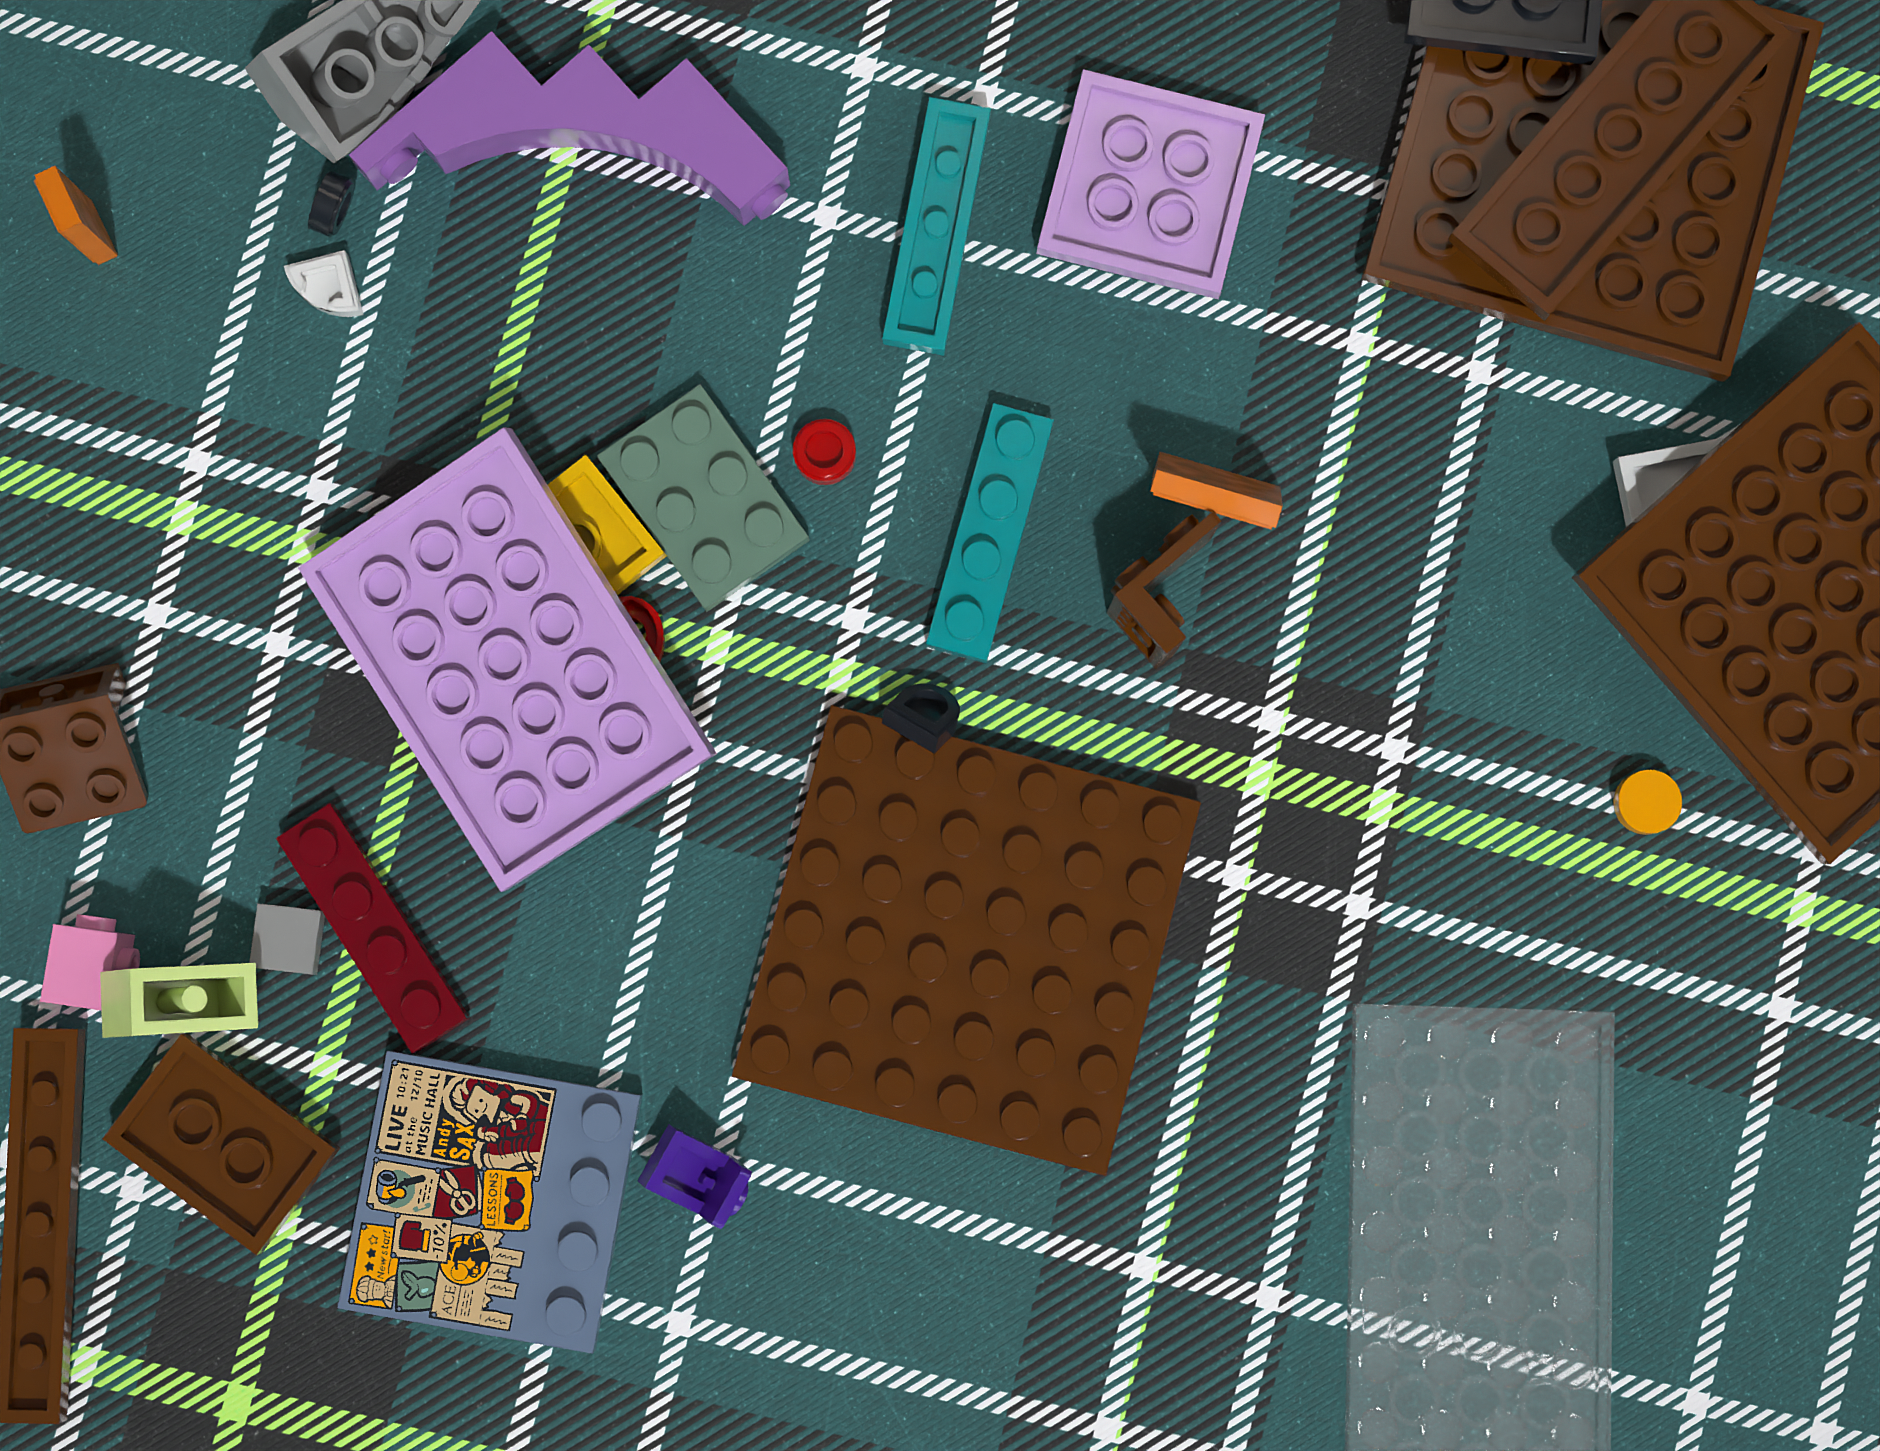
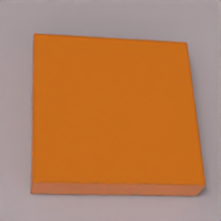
[1150,452,1283,530]

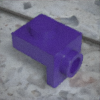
[637,1124,752,1229]

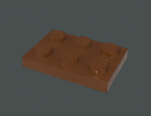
[102,1033,341,1255]

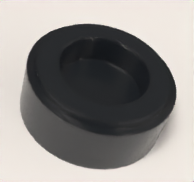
[308,170,355,237]

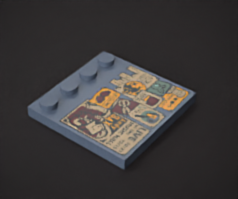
[337,1050,643,1354]

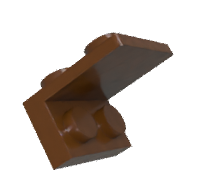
[1107,511,1222,670]
[0,663,148,834]

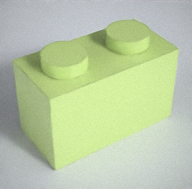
[100,963,258,1038]

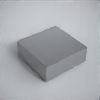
[249,904,325,975]

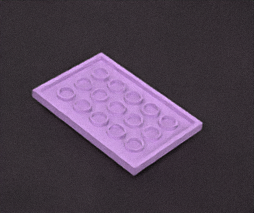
[298,427,717,892]

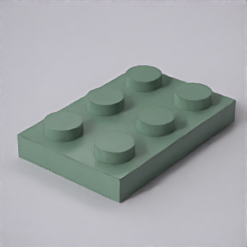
[597,384,810,612]

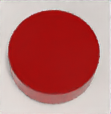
[793,419,856,485]

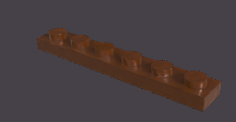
[0,1028,86,1424]

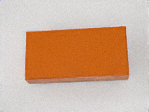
[34,166,118,265]

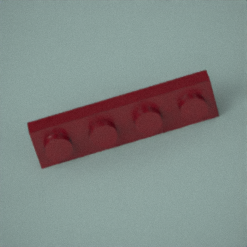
[276,803,470,1053]

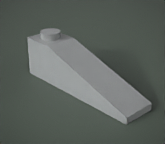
[244,0,481,163]

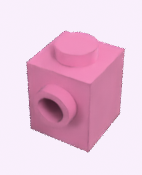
[40,914,140,1011]

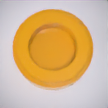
[1613,770,1682,835]

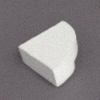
[284,250,364,317]

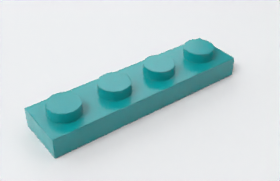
[882,97,991,356]
[926,403,1054,664]

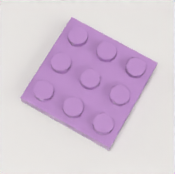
[1036,69,1265,299]

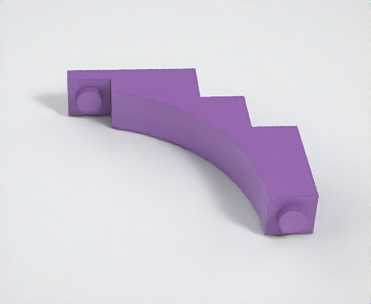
[349,31,790,226]

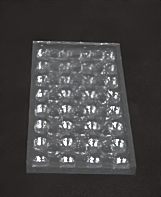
[1345,1004,1615,1451]

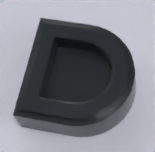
[882,683,960,754]

